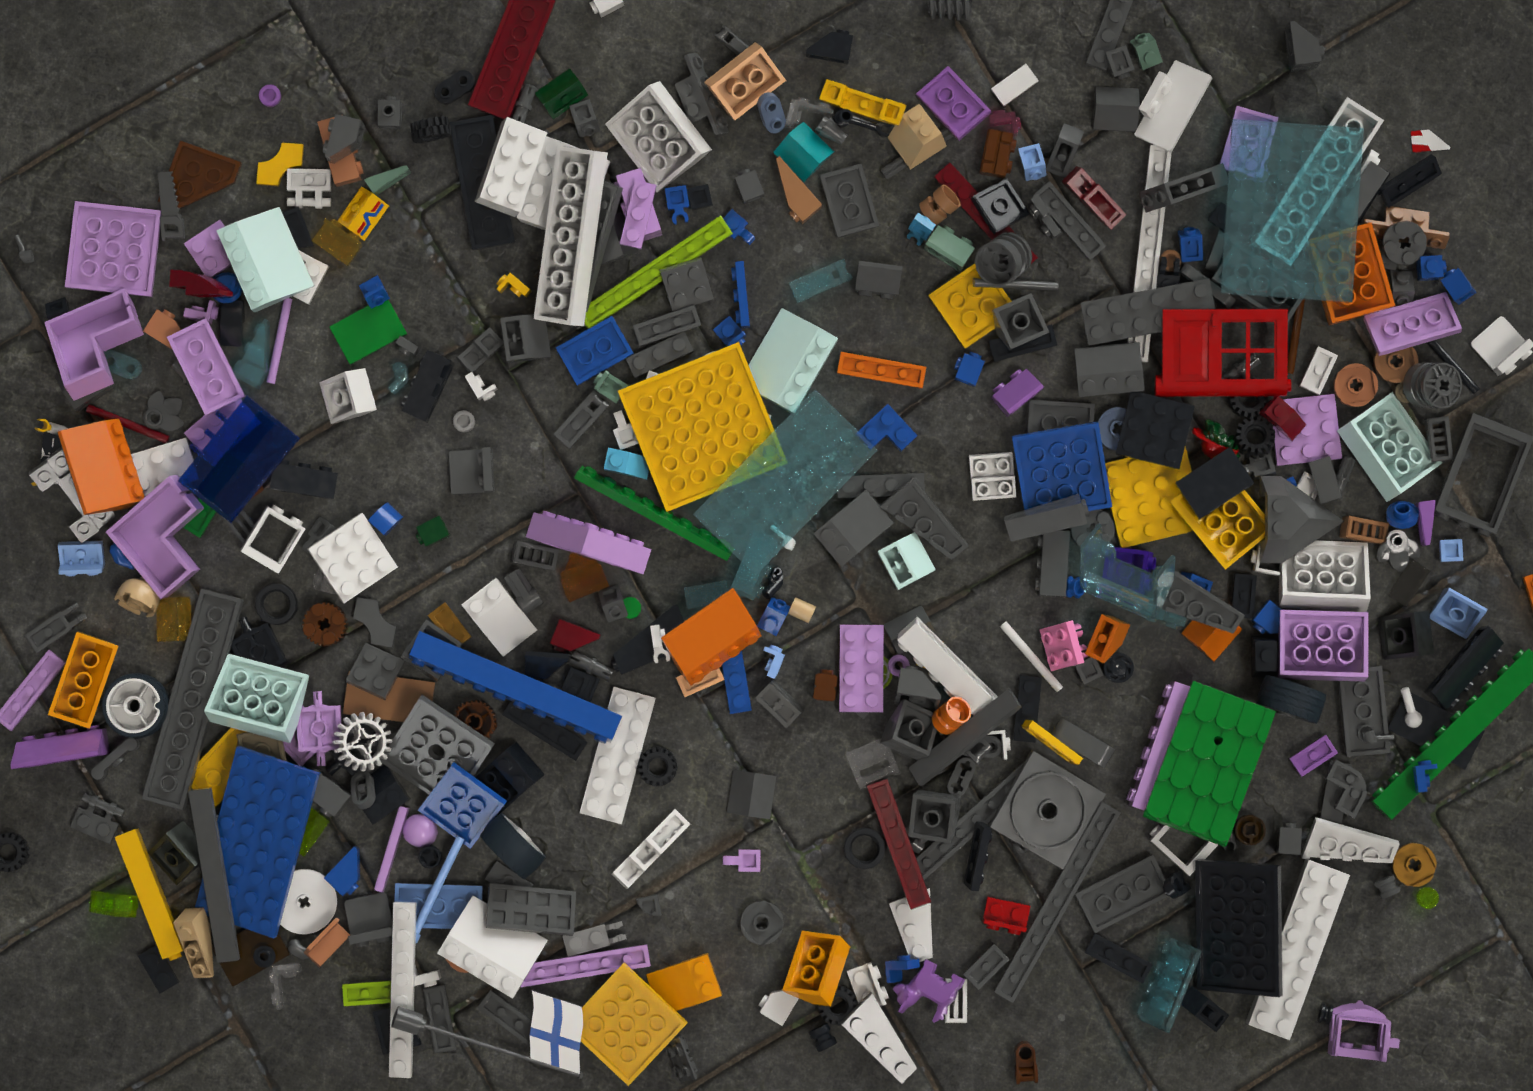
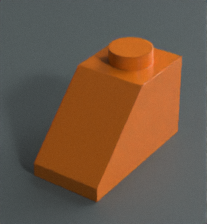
[1085,614,1130,663]

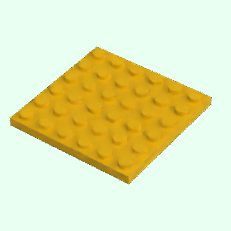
[618,342,788,512]

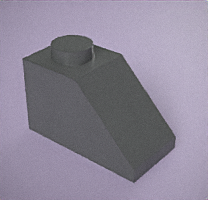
[1046,123,1084,178]

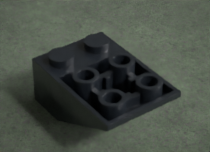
[475,742,545,817]

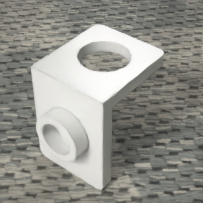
[1250,542,1280,576]
[988,730,1011,760]

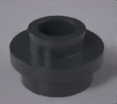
[253,946,276,968]

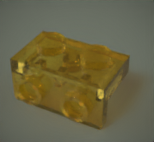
[312,218,363,266]
[156,597,191,642]

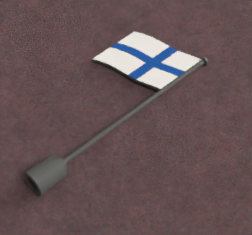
[391,990,584,1080]

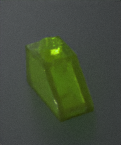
[89,890,138,918]

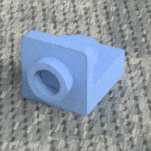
[1018,143,1047,181]
[763,645,785,679]

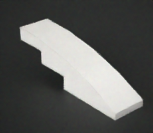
[611,809,690,889]

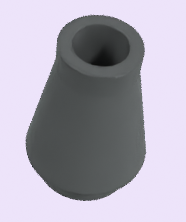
[814,115,848,145]

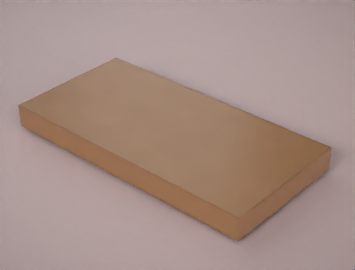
[343,671,435,722]

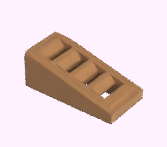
[1340,516,1389,544]

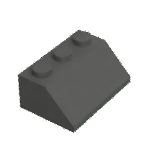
[1074,342,1144,397]

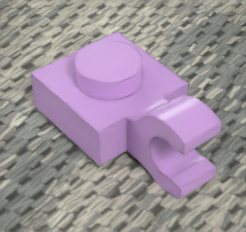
[723,849,760,872]

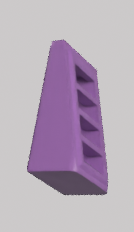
[1415,500,1435,546]

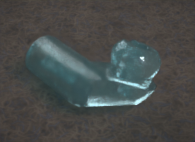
[388,362,409,395]

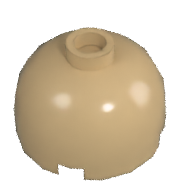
[114,577,160,617]

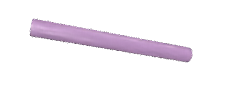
[266,298,292,384]

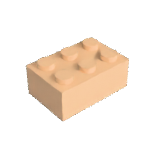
[704,42,786,120]

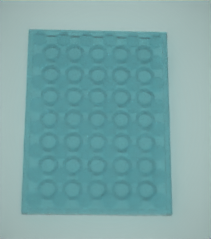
[1220,119,1364,303]

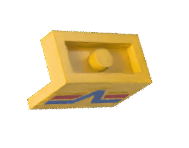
[337,186,389,241]

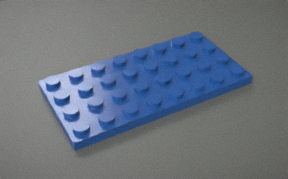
[195,746,320,938]

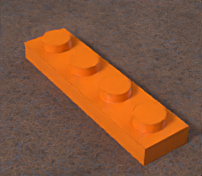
[837,352,926,389]

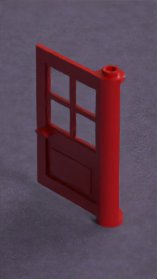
[1155,309,1291,397]

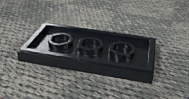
[1388,692,1485,770]

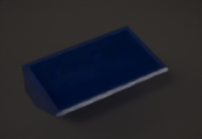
[178,394,300,523]

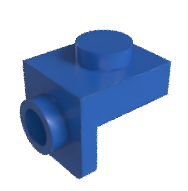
[757,597,791,636]
[885,955,920,983]

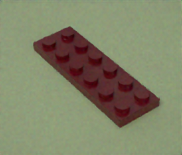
[468,0,556,120]

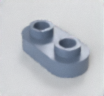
[757,92,786,133]

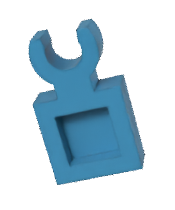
[907,213,936,246]

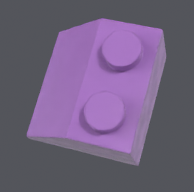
[991,369,1044,417]

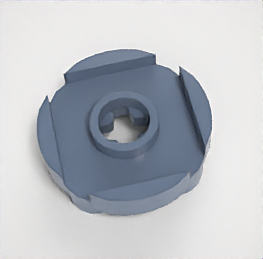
[1098,407,1126,451]

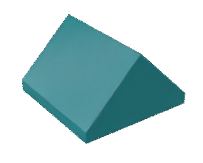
[773,122,834,183]

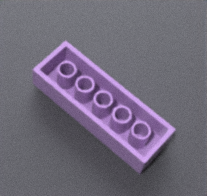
[1126,681,1190,811]

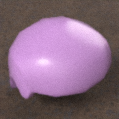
[402,814,438,848]

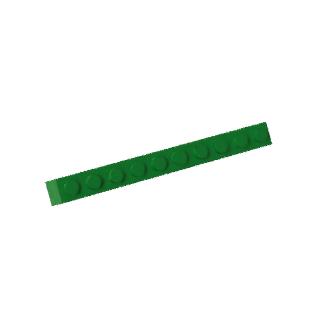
[1371,648,1533,821]

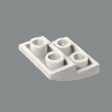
[969,452,1016,501]

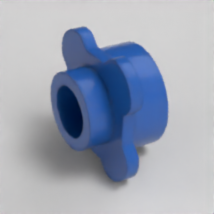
[1066,576,1086,598]

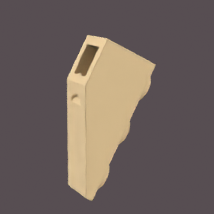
[173,908,214,978]

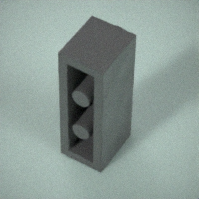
[1035,530,1070,597]

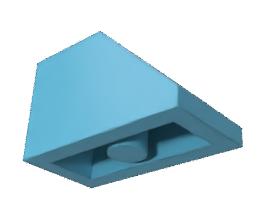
[604,448,649,480]

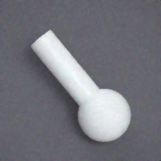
[1401,687,1422,728]

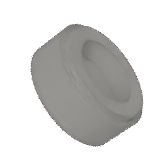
[453,410,475,433]

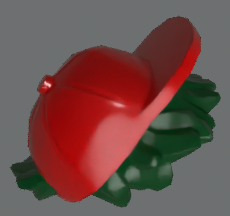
[1192,419,1241,459]

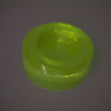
[1416,887,1439,909]

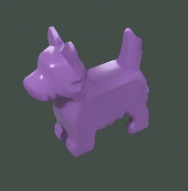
[893,959,965,1023]

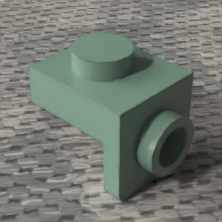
[1130,33,1163,70]
[593,371,628,404]

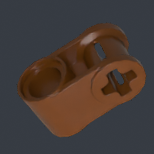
[1014,1041,1038,1085]

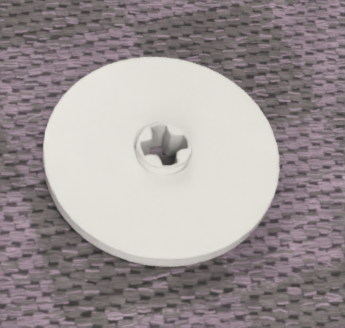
[280,869,337,934]

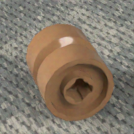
[919,184,961,225]

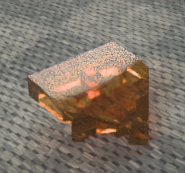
[560,552,609,603]

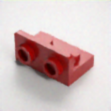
[982,897,1031,935]

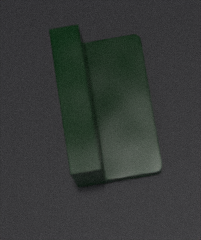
[535,69,588,120]

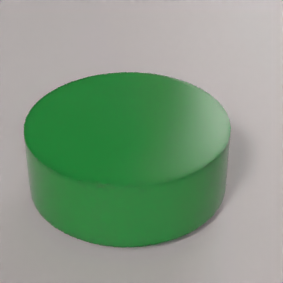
[623,597,641,619]

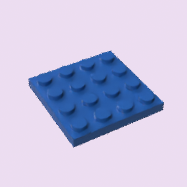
[1012,421,1112,511]

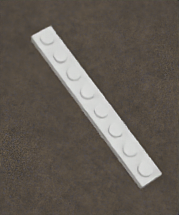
[389,902,417,1078]

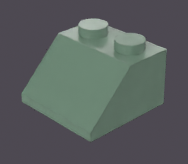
[924,225,975,272]

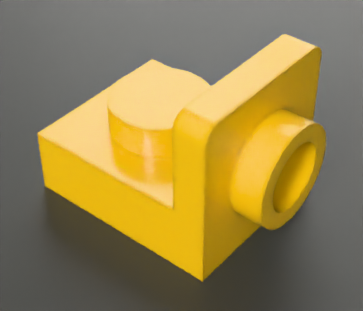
[497,273,532,298]

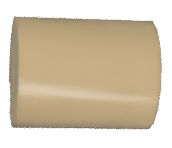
[788,597,816,623]

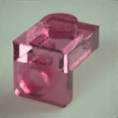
[988,110,1021,136]

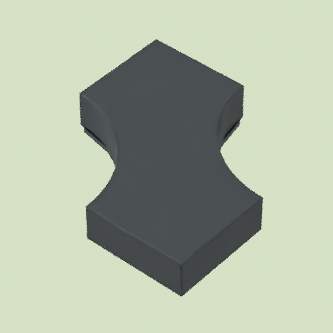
[353,597,397,648]

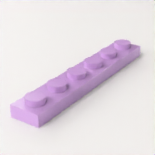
[521,944,651,987]

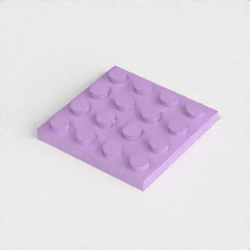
[65,201,161,297]

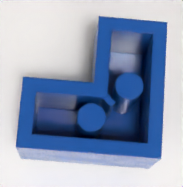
[856,404,917,452]

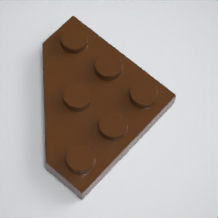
[158,141,242,209]

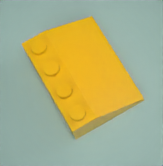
[1170,490,1265,570]

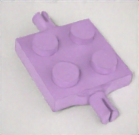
[297,691,342,766]

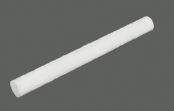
[1000,621,1063,692]

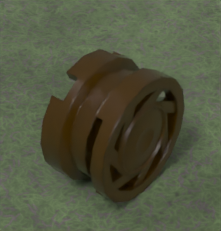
[1233,815,1266,846]

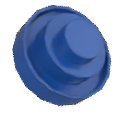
[213,272,242,303]
[1386,501,1419,529]

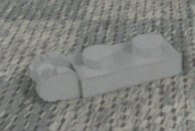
[562,921,627,957]

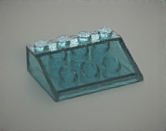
[1137,937,1202,1033]

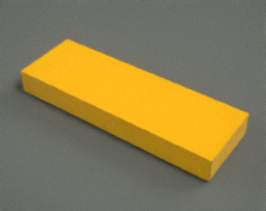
[1022,720,1083,765]

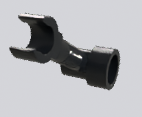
[833,109,892,137]

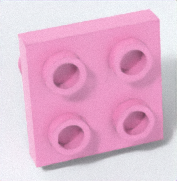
[1039,620,1088,671]

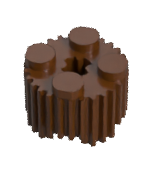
[302,602,348,647]
[453,700,498,739]

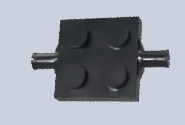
[231,617,288,667]
[326,717,387,776]

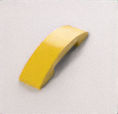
[819,79,907,126]

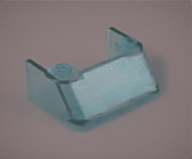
[1080,524,1175,620]

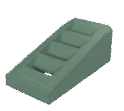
[364,165,411,196]

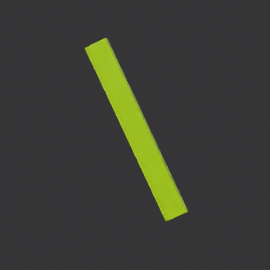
[584,215,733,329]

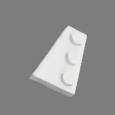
[889,888,933,962]

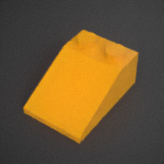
[646,953,722,1011]

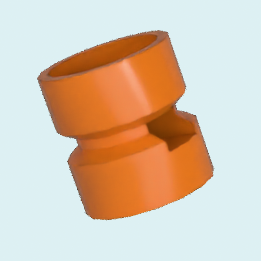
[932,697,971,735]

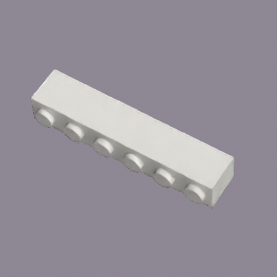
[897,617,998,716]

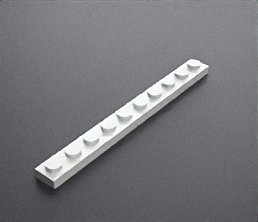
[1127,145,1172,363]

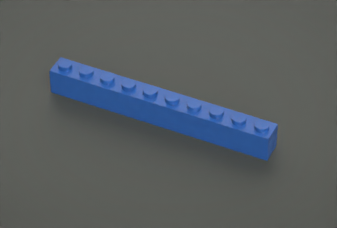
[409,631,622,744]

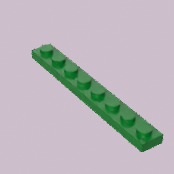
[574,466,735,561]

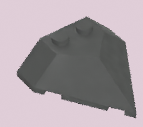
[1259,476,1344,564]

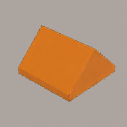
[1181,620,1242,662]

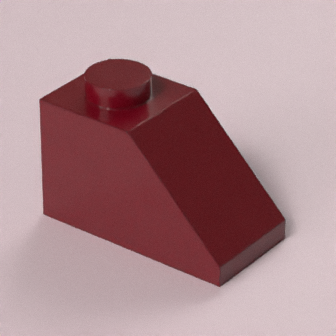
[1259,396,1306,441]
[550,619,601,654]

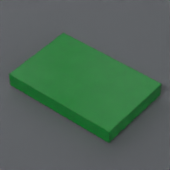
[330,300,407,365]

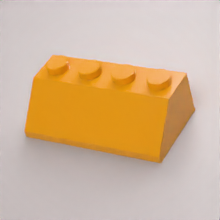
[48,631,118,729]

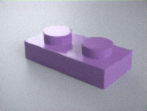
[1289,735,1338,777]

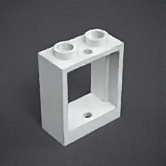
[240,505,305,574]
[1149,825,1218,876]

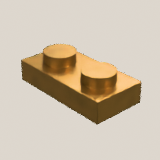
[428,602,472,643]

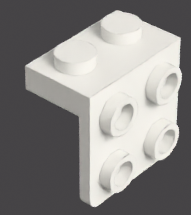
[1471,316,1533,376]

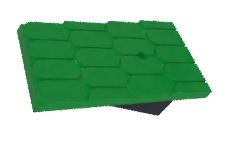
[1142,681,1276,847]

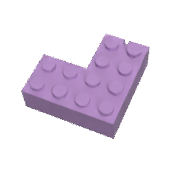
[44,288,144,401]
[106,475,204,599]
[526,511,651,574]

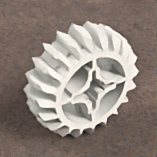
[333,712,392,771]

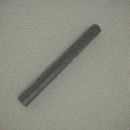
[973,278,1059,291]

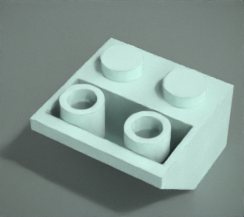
[877,532,936,591]

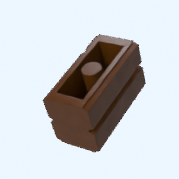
[979,129,1017,179]
[813,669,837,701]

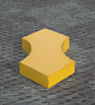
[256,143,304,186]

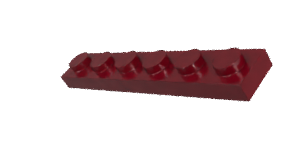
[934,163,1038,264]
[867,779,932,910]

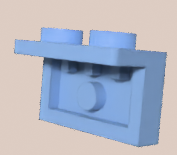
[58,541,105,576]

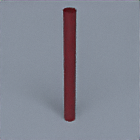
[86,404,170,444]

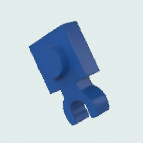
[665,185,690,225]

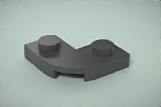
[1325,759,1367,819]

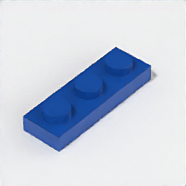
[731,261,750,329]
[722,650,752,714]

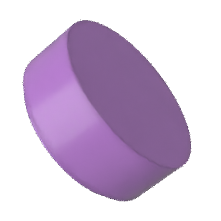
[259,85,281,107]

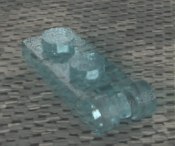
[789,259,853,304]

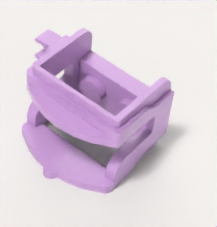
[1327,1000,1400,1062]

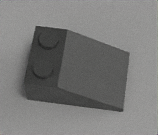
[814,490,894,567]

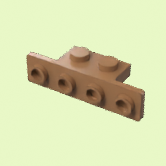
[1362,206,1450,249]

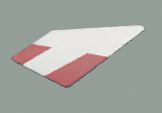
[1411,130,1450,152]

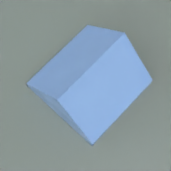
[1430,588,1487,639]

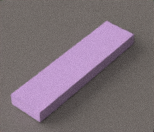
[0,650,66,731]
[374,806,410,892]

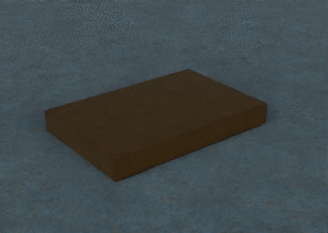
[212,929,291,987]

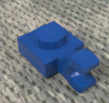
[723,209,755,245]

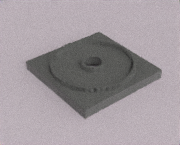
[380,695,495,794]
[988,750,1106,870]

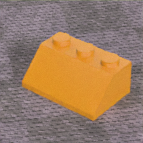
[782,931,850,1007]

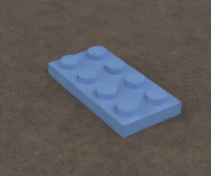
[394,883,483,929]

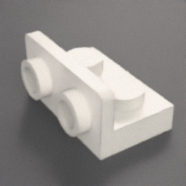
[847,962,889,1006]

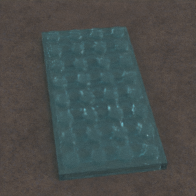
[693,390,877,576]

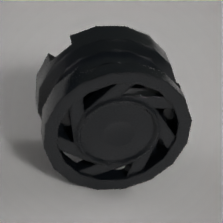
[1102,653,1134,683]

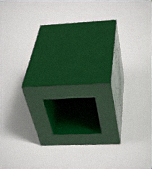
[415,516,451,548]

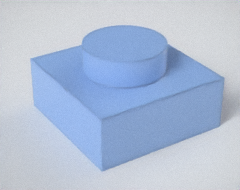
[1439,539,1463,562]

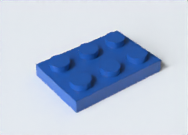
[556,316,634,386]

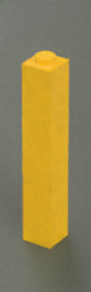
[115,828,184,961]

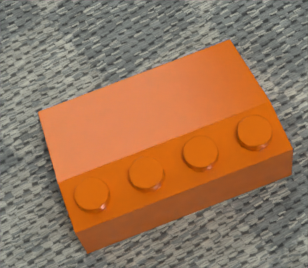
[1305,222,1395,326]
[58,419,145,515]
[661,588,762,686]

